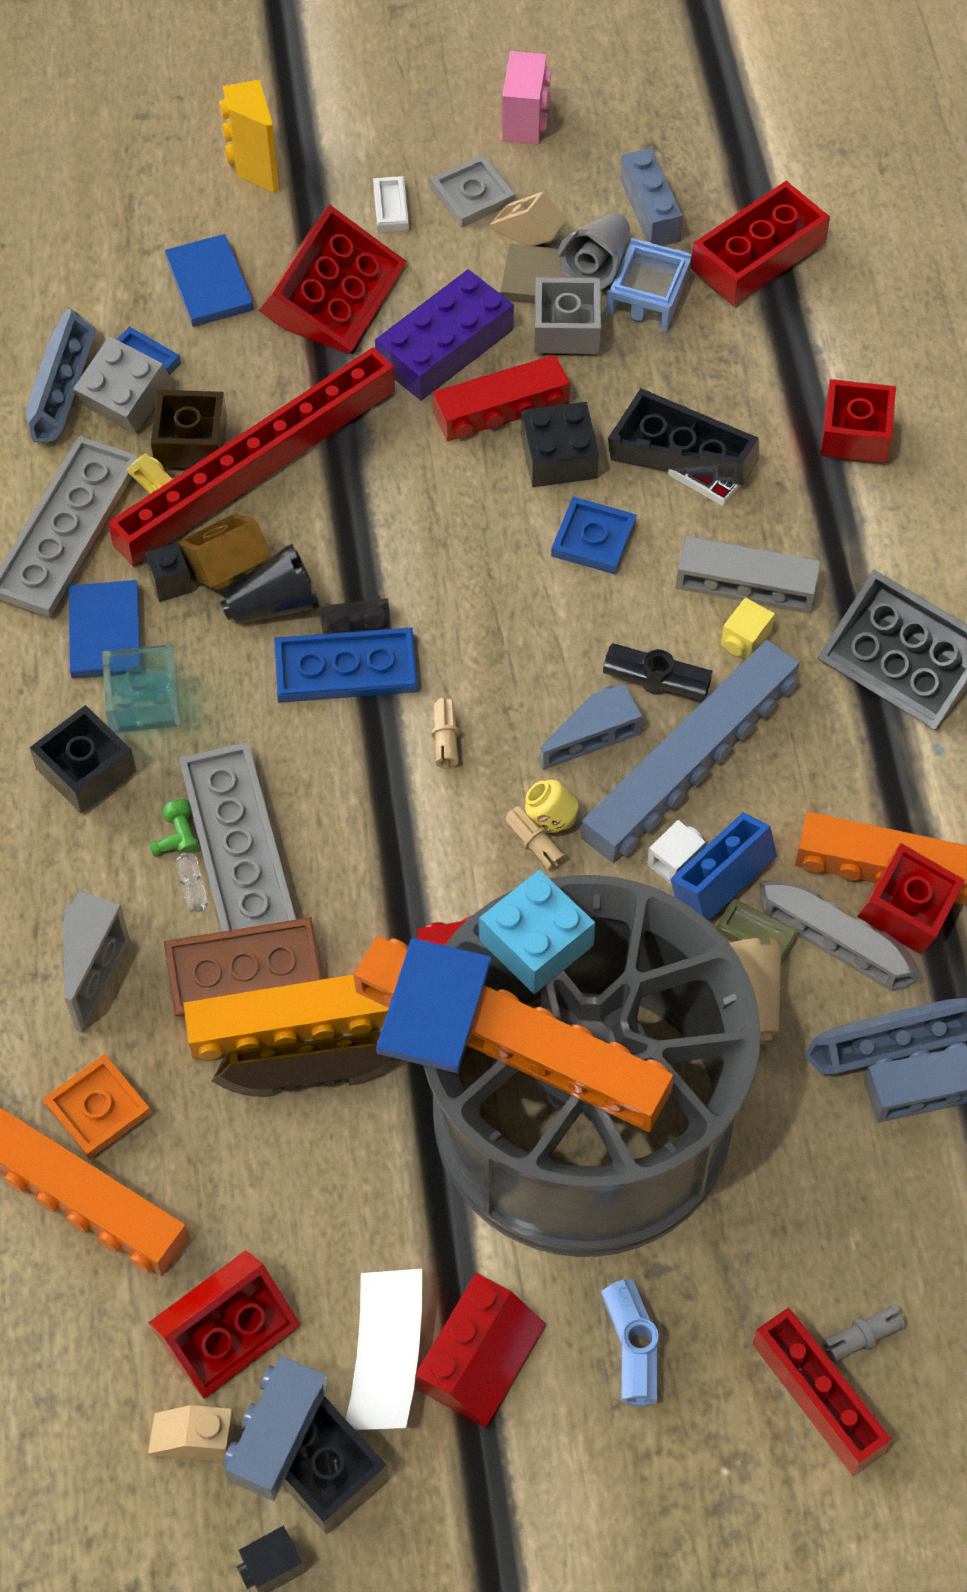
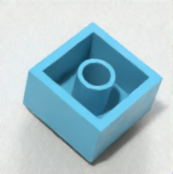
[479,869,595,994]

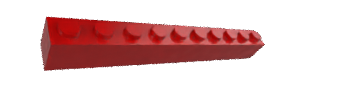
[108,347,395,567]

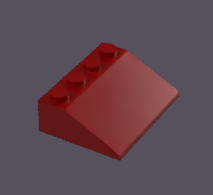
[258,204,407,354]

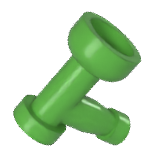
[149,799,200,857]

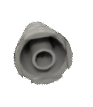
[557,213,630,289]

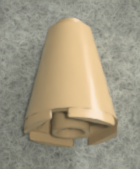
[729,938,781,1046]

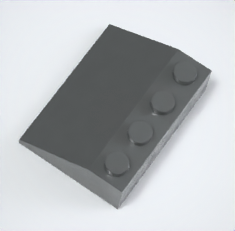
[818,570,967,730]

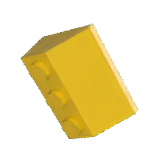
[219,79,280,193]

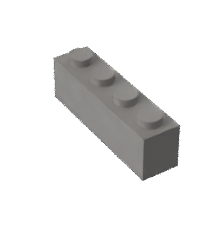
[676,536,821,614]

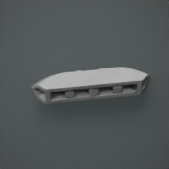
[760,880,922,991]

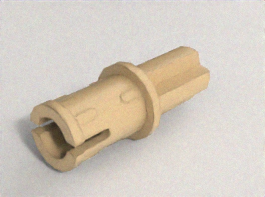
[431,698,460,768]
[506,806,566,871]

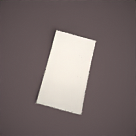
[346,1269,422,1430]

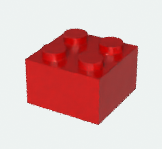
[820,379,896,463]

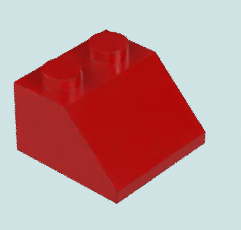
[857,843,965,954]

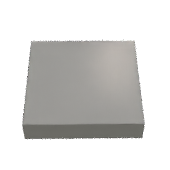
[430,155,515,227]

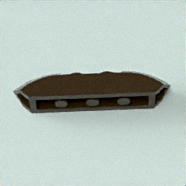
[212,1032,400,1097]

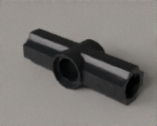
[603,643,713,701]

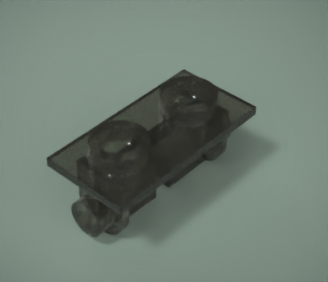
[319,596,391,634]

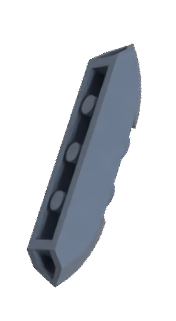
[26,308,96,443]
[804,998,967,1074]

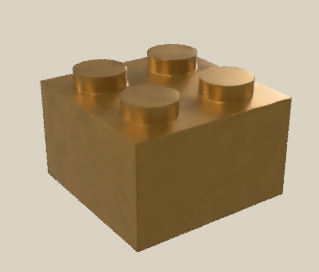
[175,513,272,589]

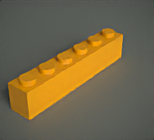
[183,975,389,1060]

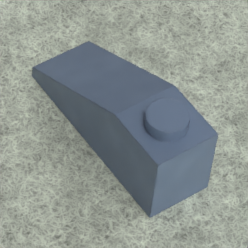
[540,683,642,770]

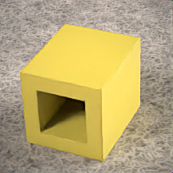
[721,597,775,659]

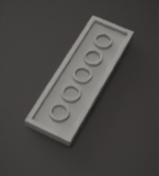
[0,436,139,618]
[178,742,296,931]

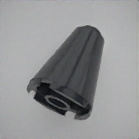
[220,544,320,624]

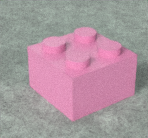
[502,51,552,144]

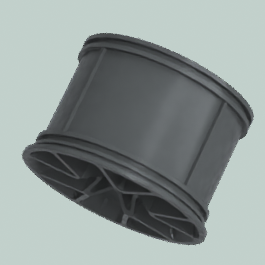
[423,875,761,1257]

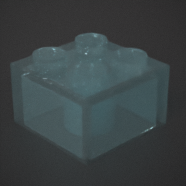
[102,644,181,733]

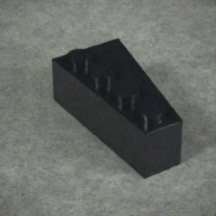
[608,388,759,485]

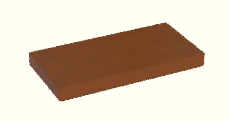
[163,917,322,1016]

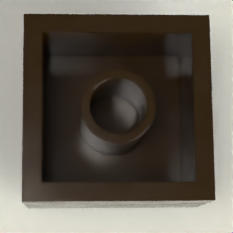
[151,390,227,468]

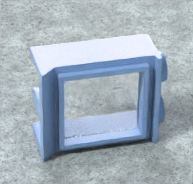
[606,238,692,331]

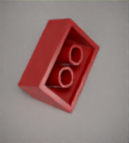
[148,1250,301,1399]
[415,1272,546,1429]

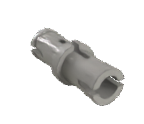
[822,1304,905,1363]

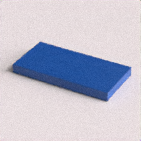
[274,627,418,703]

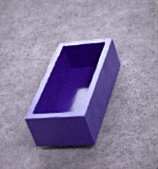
[375,269,514,401]

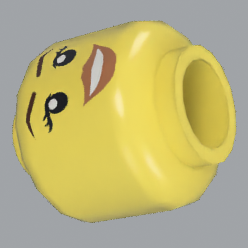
[525,779,579,833]

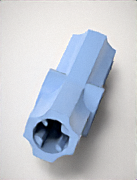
[601,1279,659,1406]

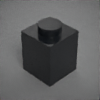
[145,543,192,602]
[236,1525,305,1592]

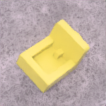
[126,453,172,494]

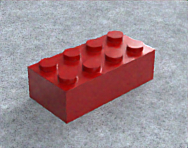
[691,180,830,306]

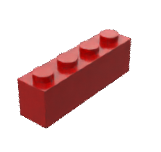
[433,354,570,441]
[752,1307,892,1476]

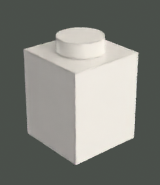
[647,820,706,885]

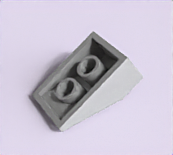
[62,890,129,1032]

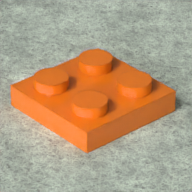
[42,1054,151,1160]

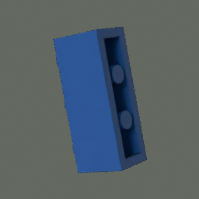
[670,812,777,921]

